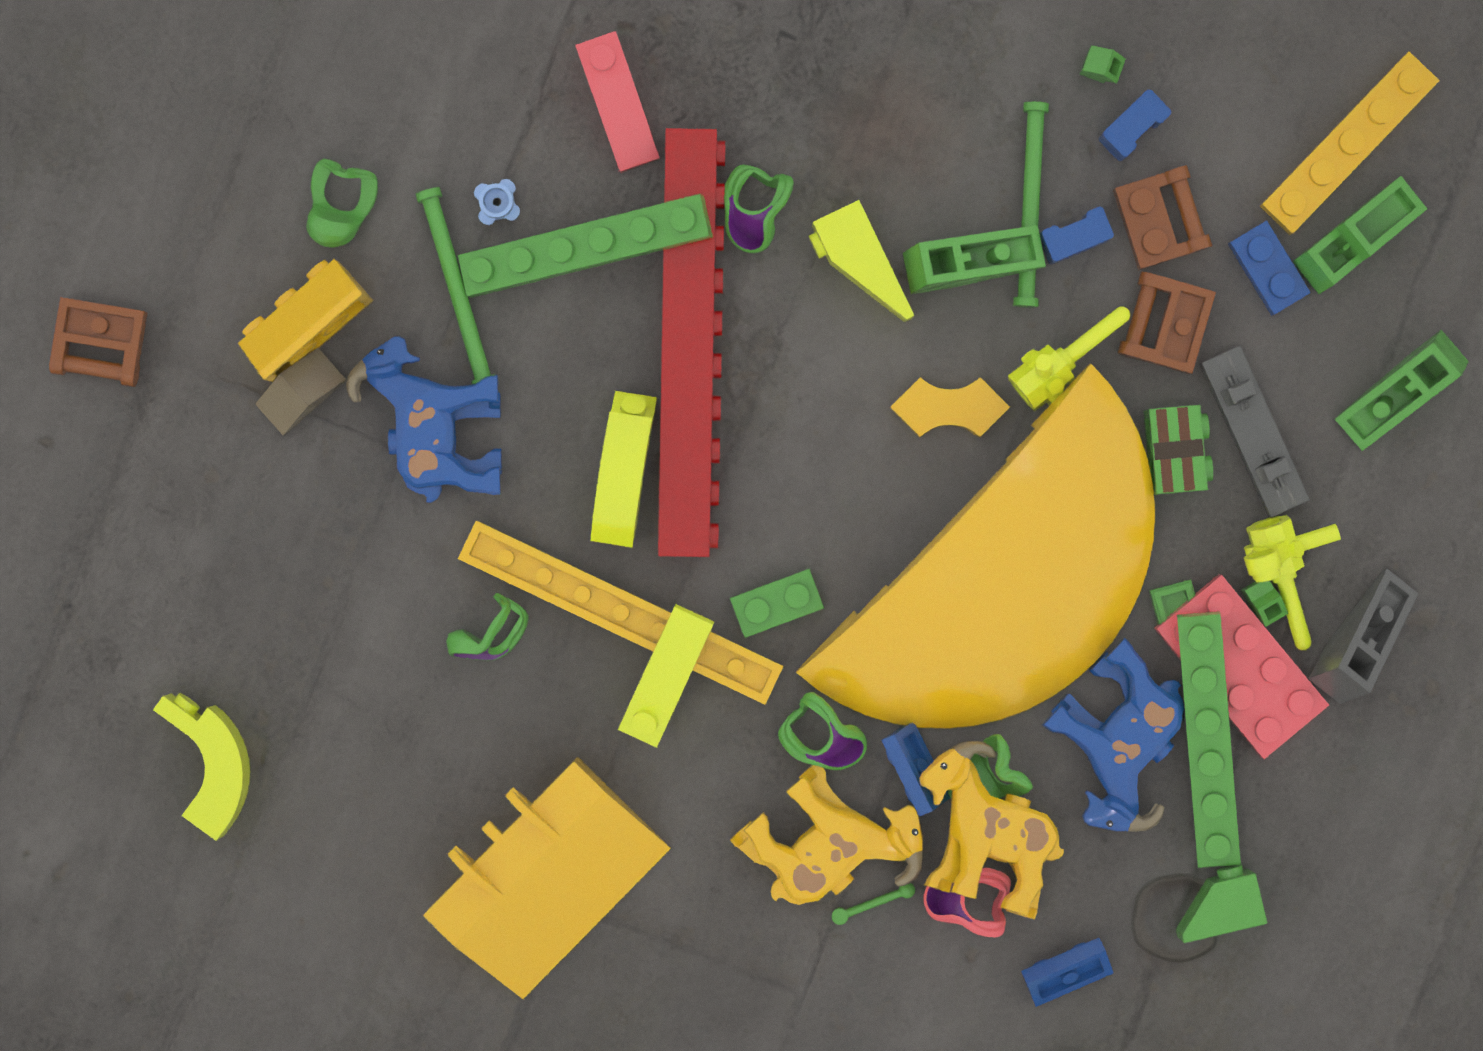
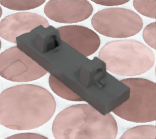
[1199,346,1310,518]

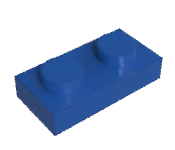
[1228,220,1311,316]
[881,722,950,816]
[1021,938,1113,1007]

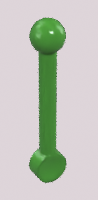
[832,883,916,925]

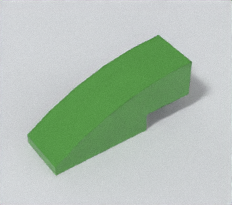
[1292,176,1427,294]

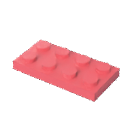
[1154,574,1329,759]

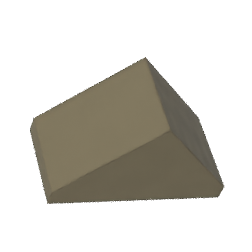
[255,348,347,436]

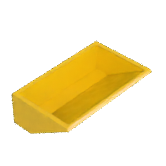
[423,757,671,999]

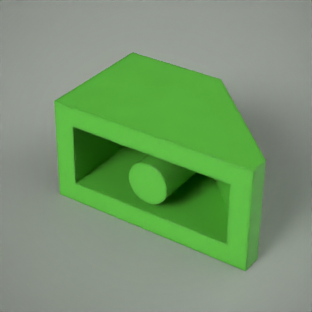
[1176,865,1268,943]

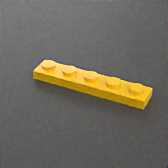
[1260,52,1440,235]

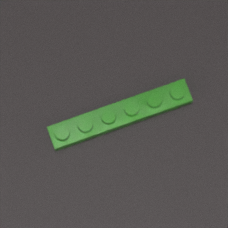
[458,194,713,298]
[1177,611,1241,868]

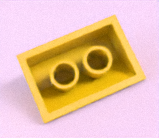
[238,259,374,382]

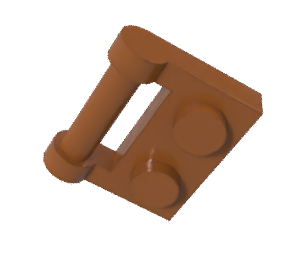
[1113,165,1213,270]
[1117,272,1216,374]
[49,297,148,387]

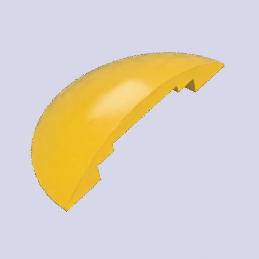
[796,363,1155,729]

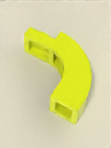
[590,391,657,548]
[153,693,250,841]

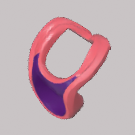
[923,868,1011,938]

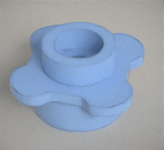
[474,179,520,225]

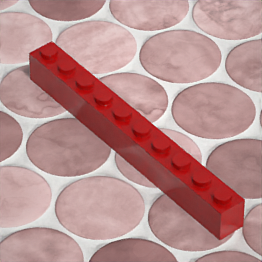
[658,128,726,557]

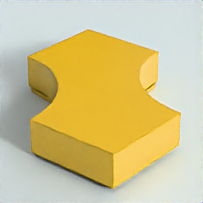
[890,377,1010,437]

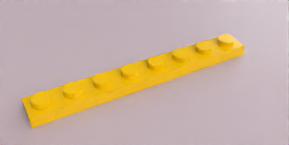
[458,520,783,705]

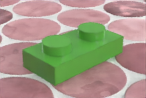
[730,569,824,638]

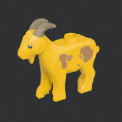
[919,741,1064,919]
[730,765,923,905]

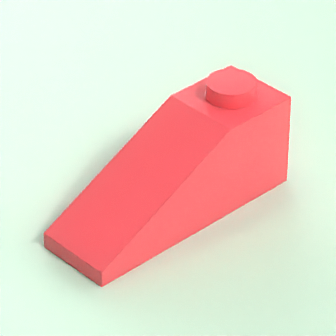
[575,31,660,173]

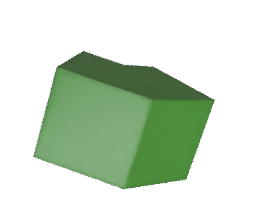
[1079,45,1126,84]
[1241,581,1288,627]

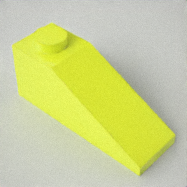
[808,200,915,322]
[618,604,714,748]

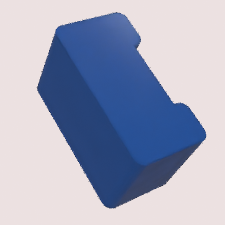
[1099,89,1171,161]
[1040,207,1114,265]

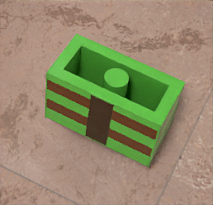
[1143,405,1213,495]

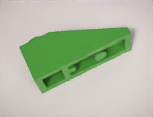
[903,225,1046,294]
[1335,330,1469,451]

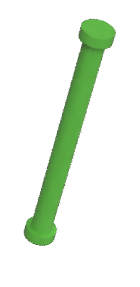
[1013,101,1049,308]
[416,187,495,384]

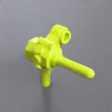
[1008,306,1130,412]
[1244,515,1341,650]

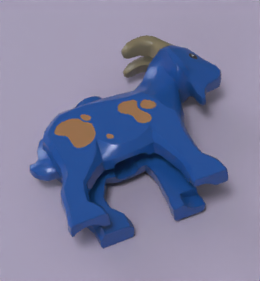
[346,336,502,503]
[1042,638,1185,832]

